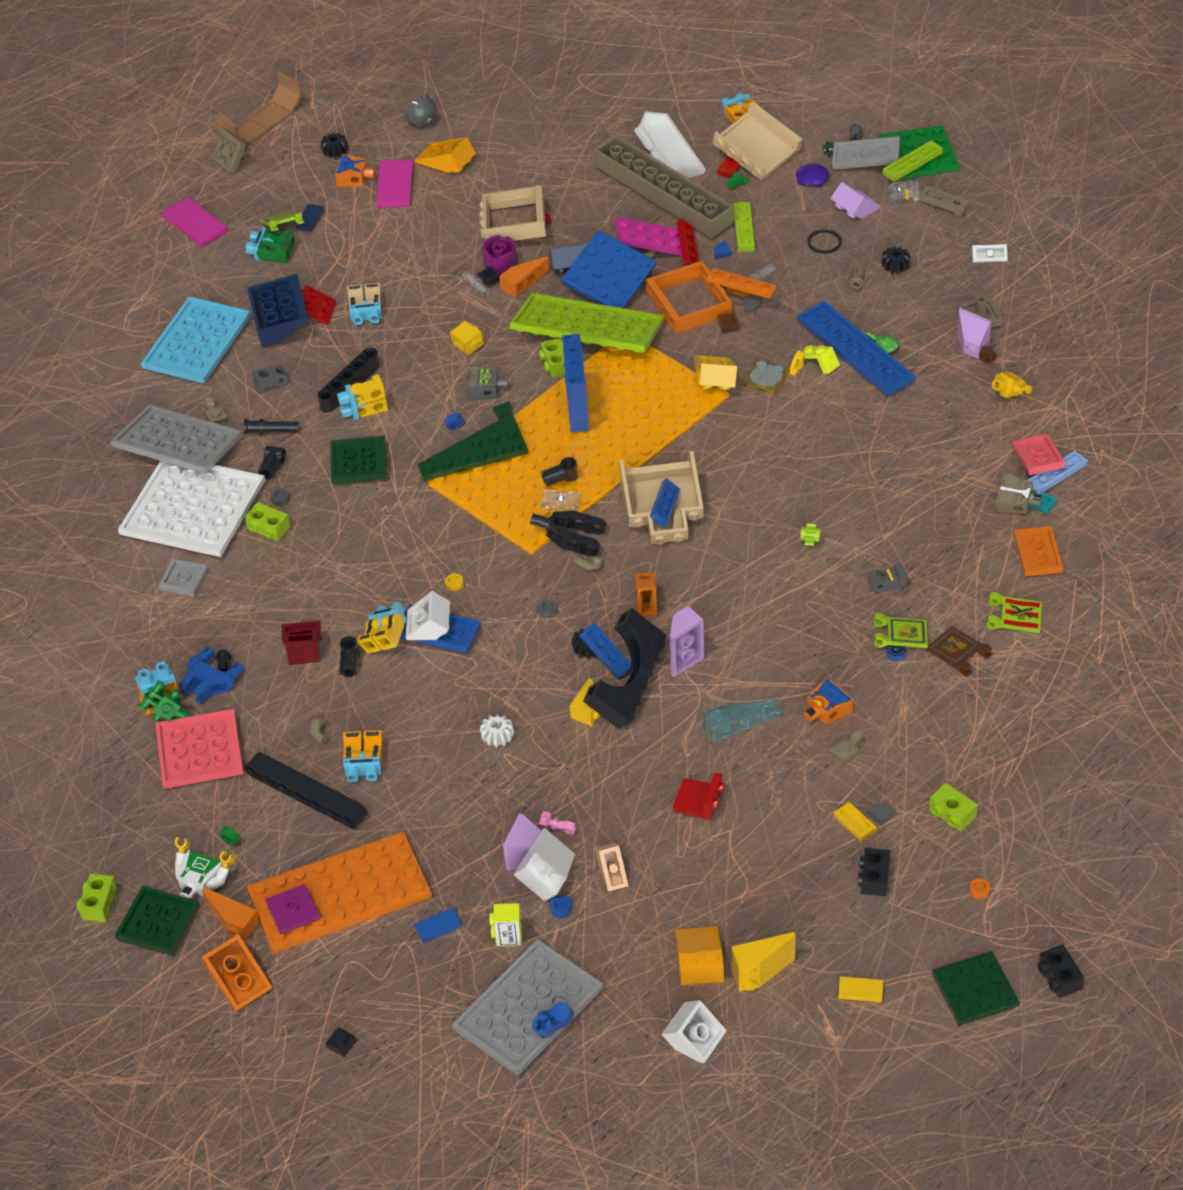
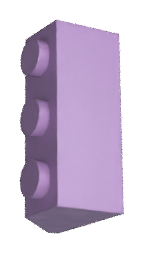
[670,606,704,677]

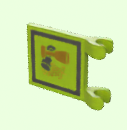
[260,211,304,232]
[873,613,928,648]

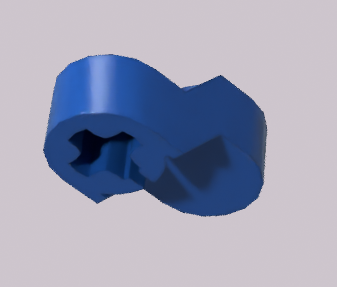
[532,1002,574,1037]

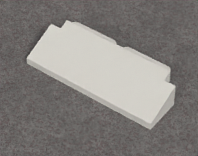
[634,111,706,178]

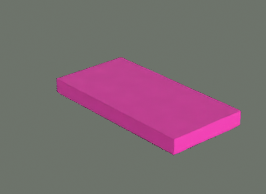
[376,159,413,207]
[161,197,228,247]

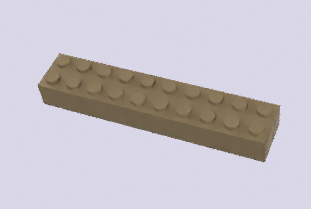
[593,135,735,239]

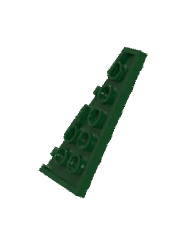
[418,413,528,481]

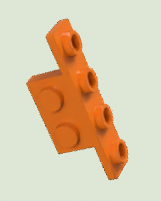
[707,268,776,298]

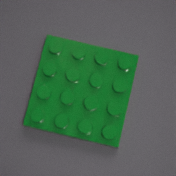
[879,125,960,180]

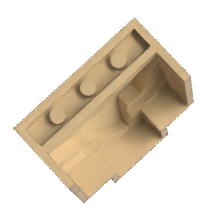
[619,451,704,545]

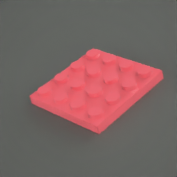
[155,709,244,789]

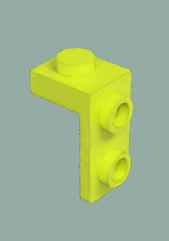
[803,345,840,374]

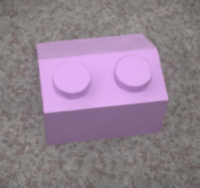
[831,181,881,219]

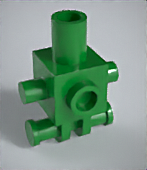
[138,680,191,721]

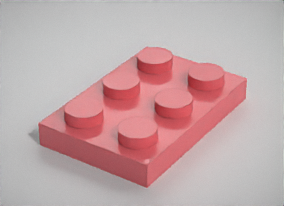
[1012,434,1065,475]

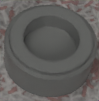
[271,489,290,506]
[538,600,558,618]

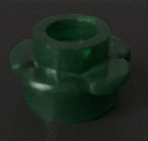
[823,141,834,157]

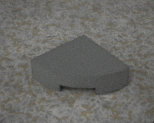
[744,296,761,313]
[867,805,896,825]

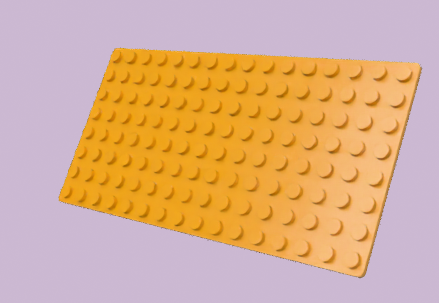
[428,345,729,554]

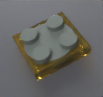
[743,359,790,395]

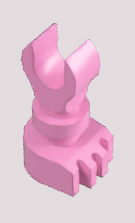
[539,811,576,835]

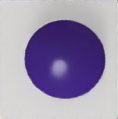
[796,163,829,188]

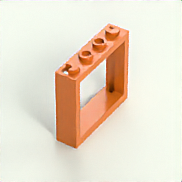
[646,261,734,334]

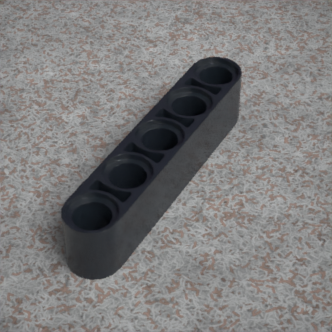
[318,348,380,413]

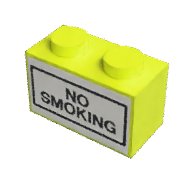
[490,903,522,946]

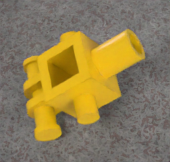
[992,372,1033,398]

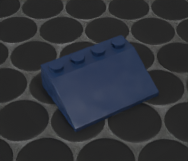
[247,274,308,347]

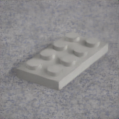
[832,136,901,170]

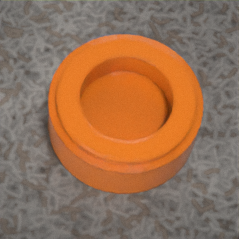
[969,878,991,900]

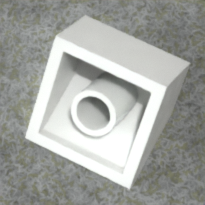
[406,591,450,640]
[661,1000,727,1063]

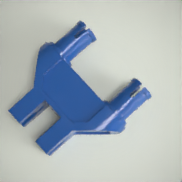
[178,646,245,704]

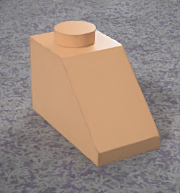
[595,843,628,891]

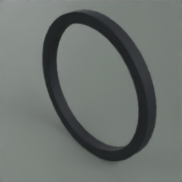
[807,229,842,254]

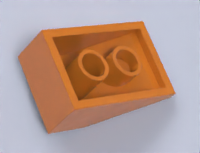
[201,934,273,1011]

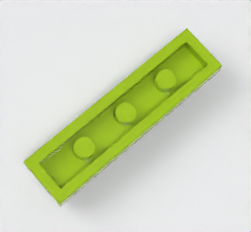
[882,140,943,182]
[733,202,755,252]

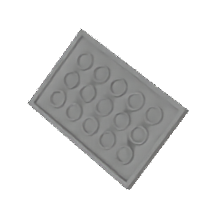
[111,404,243,474]
[452,939,603,1076]

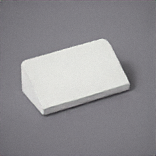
[971,244,1008,263]

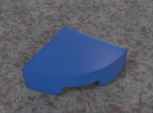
[714,241,731,259]

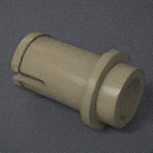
[850,268,864,289]

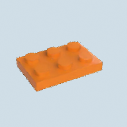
[1014,526,1063,576]

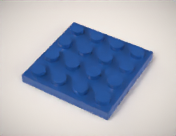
[561,230,656,308]

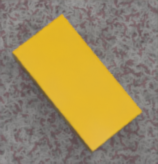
[833,802,877,842]
[838,976,883,1002]

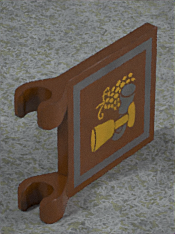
[926,626,992,677]

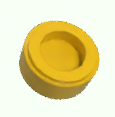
[444,573,464,591]

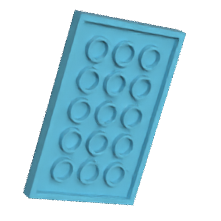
[141,296,251,384]

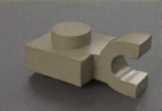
[204,395,228,424]
[830,729,864,765]

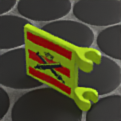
[987,592,1042,633]

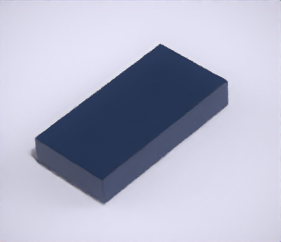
[296,204,324,232]

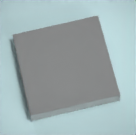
[159,558,209,597]

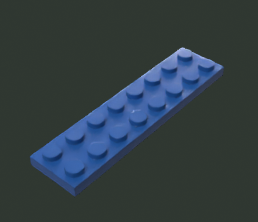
[797,301,915,396]

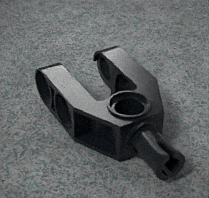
[530,510,607,556]

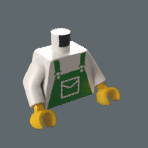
[175,837,236,899]

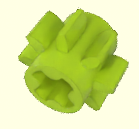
[800,523,821,546]

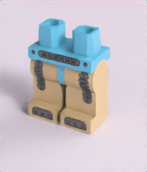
[347,283,382,325]

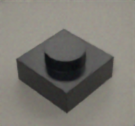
[477,266,501,287]
[326,1027,357,1057]

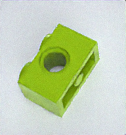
[929,783,978,832]

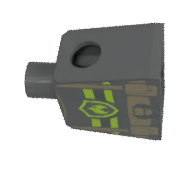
[467,365,508,401]

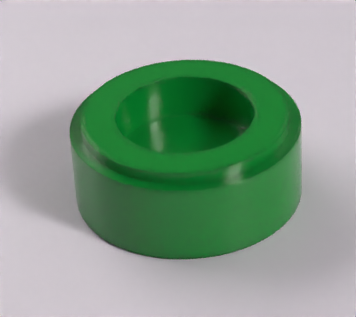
[219,826,240,845]

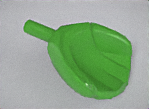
[866,332,899,354]

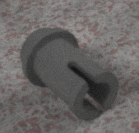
[849,124,862,141]

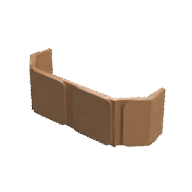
[215,71,302,144]

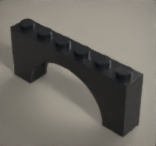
[583,608,667,729]

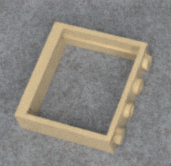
[480,185,546,241]

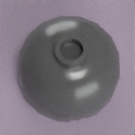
[404,95,436,127]

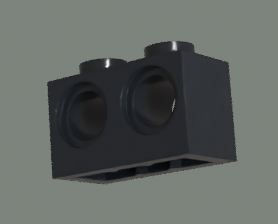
[858,848,890,897]
[1037,944,1084,998]

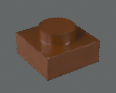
[718,313,739,333]

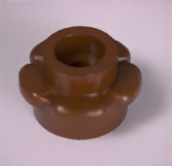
[979,346,996,363]

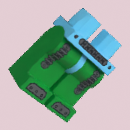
[245,227,295,263]

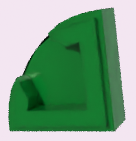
[726,172,750,189]

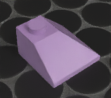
[957,308,991,359]
[503,813,541,871]

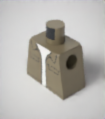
[996,473,1043,514]

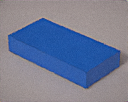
[414,908,462,943]

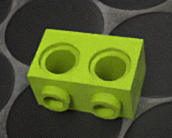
[539,338,565,378]
[245,502,290,541]
[77,874,117,922]

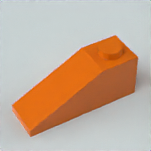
[499,256,550,297]
[202,887,260,941]

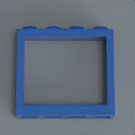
[562,334,589,432]

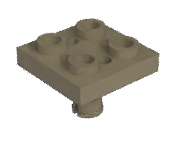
[212,129,247,173]
[957,295,1003,328]

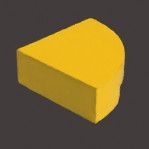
[789,350,804,376]

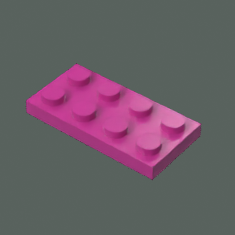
[614,217,682,256]

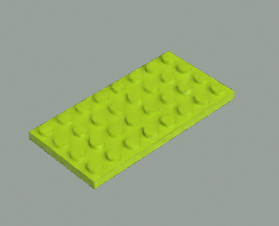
[510,293,665,353]

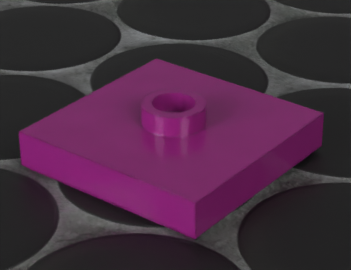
[265,884,320,935]

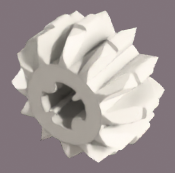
[480,714,514,748]

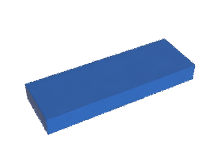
[650,478,680,527]
[579,622,631,679]

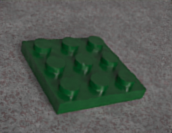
[331,436,387,484]
[115,886,200,956]
[932,951,1019,1026]

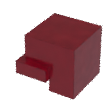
[282,621,322,665]

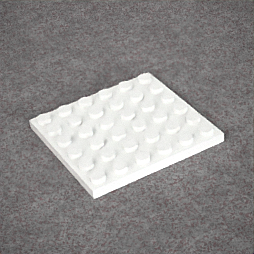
[118,461,265,557]

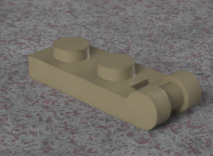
[920,186,970,216]

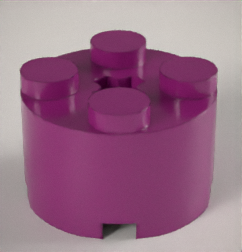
[482,235,517,274]

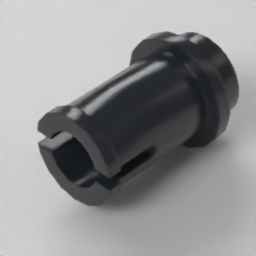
[215,649,231,672]

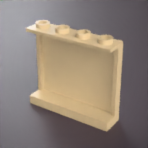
[713,102,803,181]

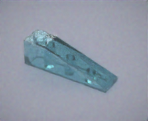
[703,699,784,742]

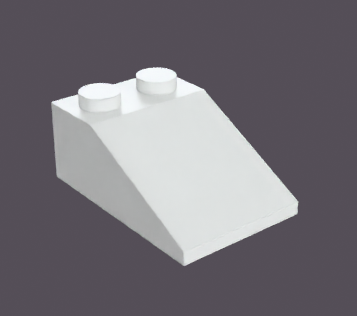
[513,828,575,901]

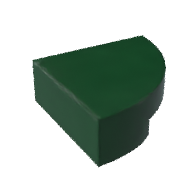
[493,402,511,420]

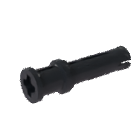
[244,419,299,435]

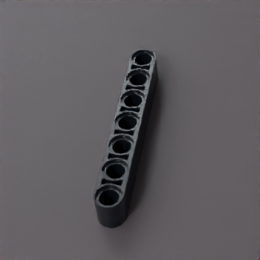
[244,752,368,829]

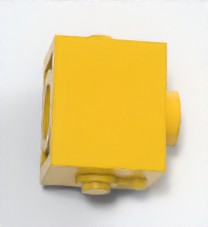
[450,321,484,355]

